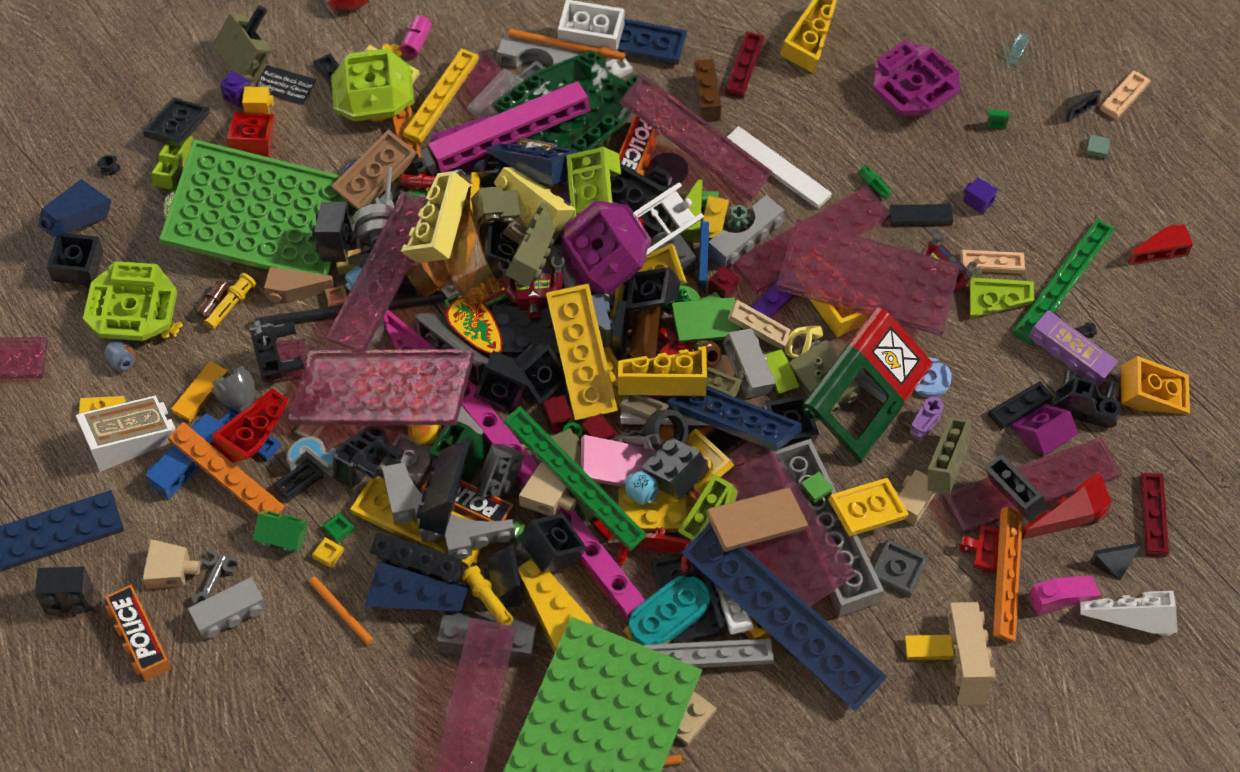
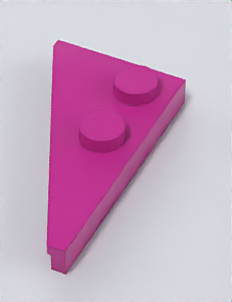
[381,307,438,371]

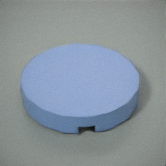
[914,358,951,398]

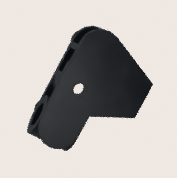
[249,320,305,383]
[1053,371,1121,428]
[333,426,404,489]

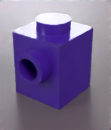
[220,71,250,107]
[963,177,998,214]

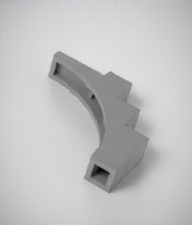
[382,462,515,560]

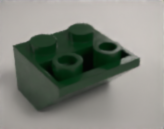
[429,418,490,483]

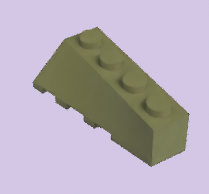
[505,202,555,287]

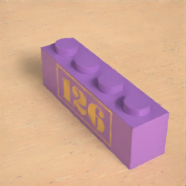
[1028,310,1118,387]

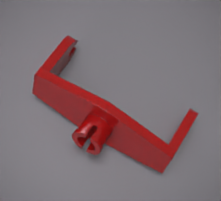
[617,527,692,573]

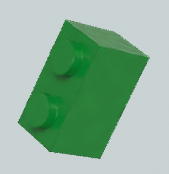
[253,510,308,552]

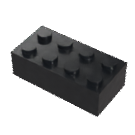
[610,163,672,235]

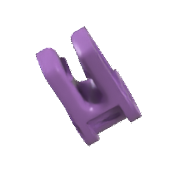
[910,397,943,441]

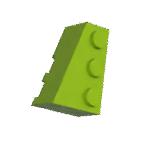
[678,474,738,541]

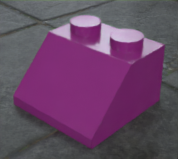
[1011,404,1078,455]

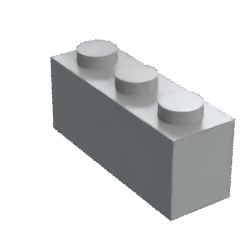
[722,328,775,399]
[188,577,266,640]

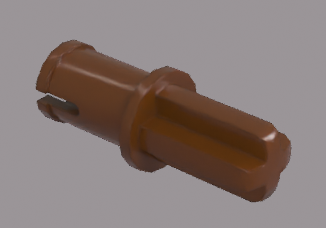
[196,280,229,318]

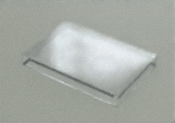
[468,68,525,118]

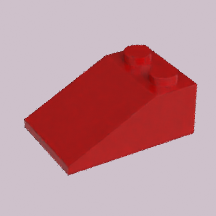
[227,112,275,158]

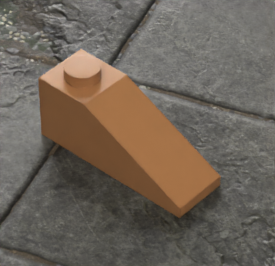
[264,267,334,303]

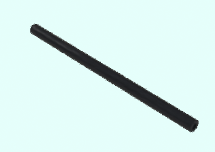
[254,291,447,326]

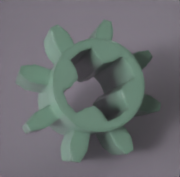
[725,205,752,231]

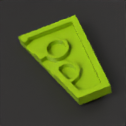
[969,277,1034,319]

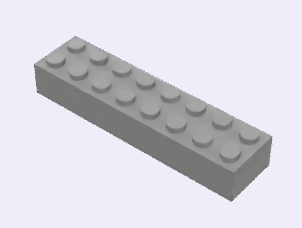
[768,439,884,617]

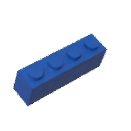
[145,413,224,500]

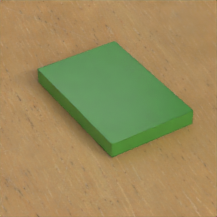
[671,297,741,344]

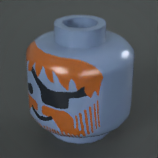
[104,339,137,371]

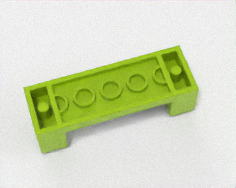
[566,147,621,250]

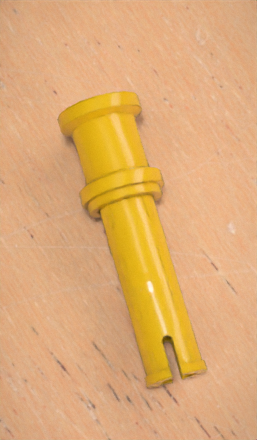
[204,273,256,330]
[462,566,513,628]

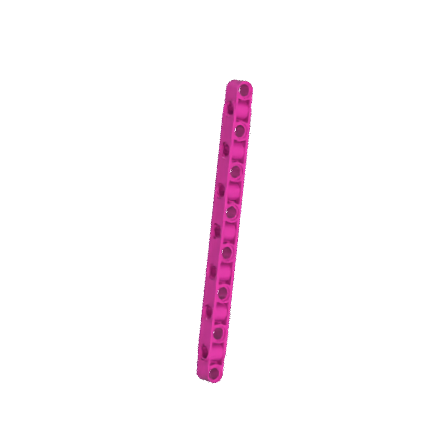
[438,366,645,620]

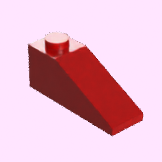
[1128,224,1193,266]

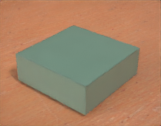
[1086,135,1110,158]

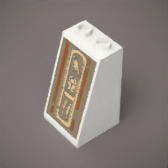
[76,396,176,472]

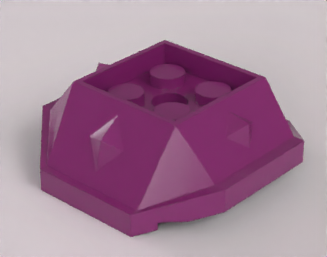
[873,40,960,118]
[561,200,651,294]

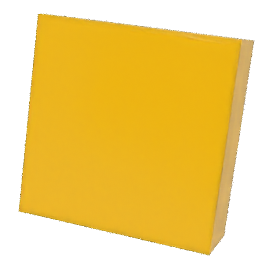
[312,537,344,568]

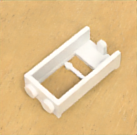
[634,182,704,256]

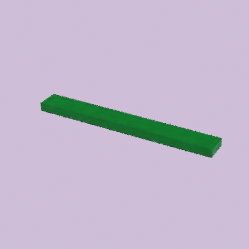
[1012,218,1115,345]
[503,406,647,552]

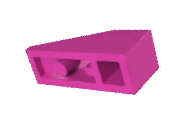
[1028,576,1101,616]

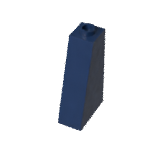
[38,179,111,237]

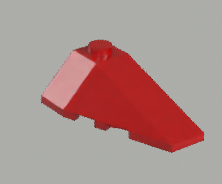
[1022,473,1112,539]

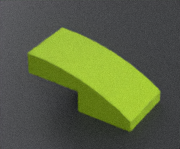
[765,349,799,395]

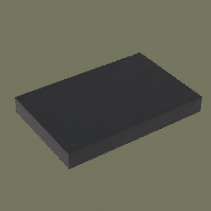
[143,97,210,148]

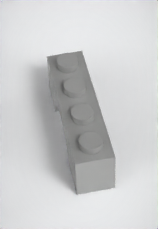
[497,34,580,69]
[708,195,784,268]

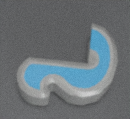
[286,436,336,476]

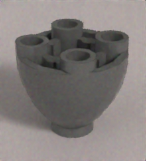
[211,366,256,414]

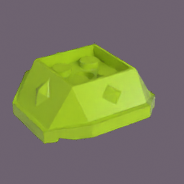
[331,48,415,121]
[83,261,178,341]

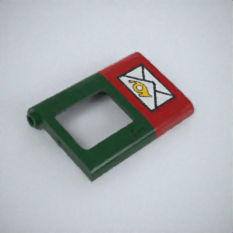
[802,308,933,463]

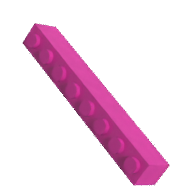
[428,81,590,173]

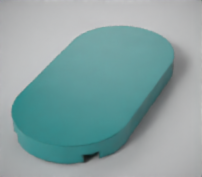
[629,576,710,645]

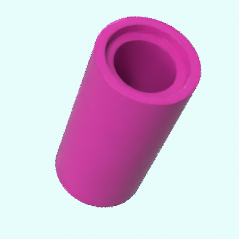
[400,16,432,58]

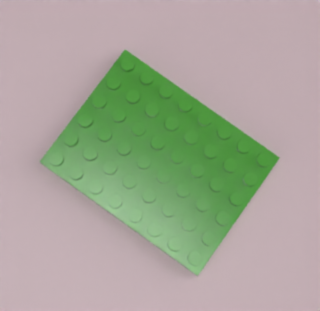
[159,139,349,275]
[504,616,702,772]

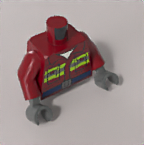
[915,228,982,294]
[498,256,565,318]

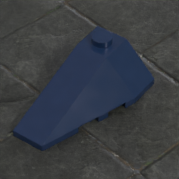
[486,143,578,186]

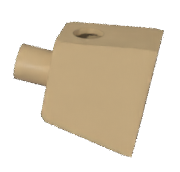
[519,462,577,516]
[143,540,200,589]

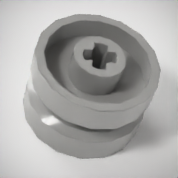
[354,203,402,251]

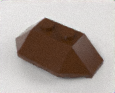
[626,306,660,359]

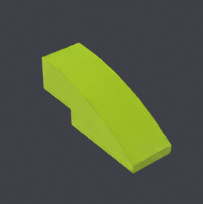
[152,136,193,190]

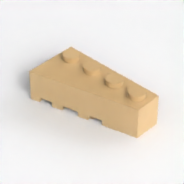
[948,602,995,706]

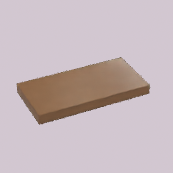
[331,129,418,211]
[706,487,808,552]

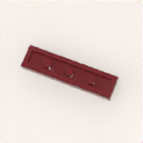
[725,31,765,99]
[1139,473,1169,557]

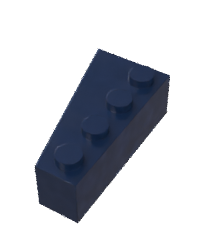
[365,561,469,611]

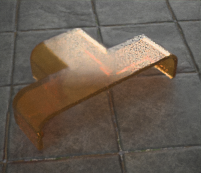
[398,171,505,307]

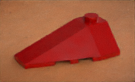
[212,388,289,463]

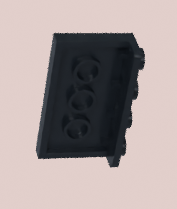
[492,303,560,356]
[370,532,467,584]
[650,554,727,644]

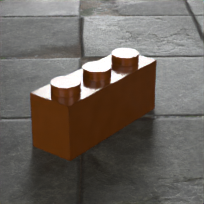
[693,59,722,122]

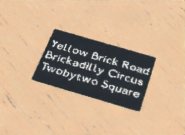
[255,65,316,105]

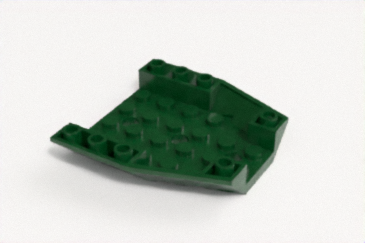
[493,50,650,152]

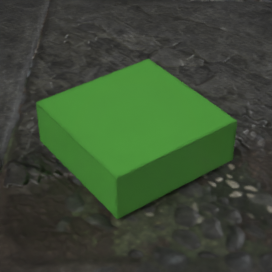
[801,472,833,503]

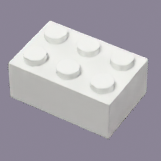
[558,0,624,51]

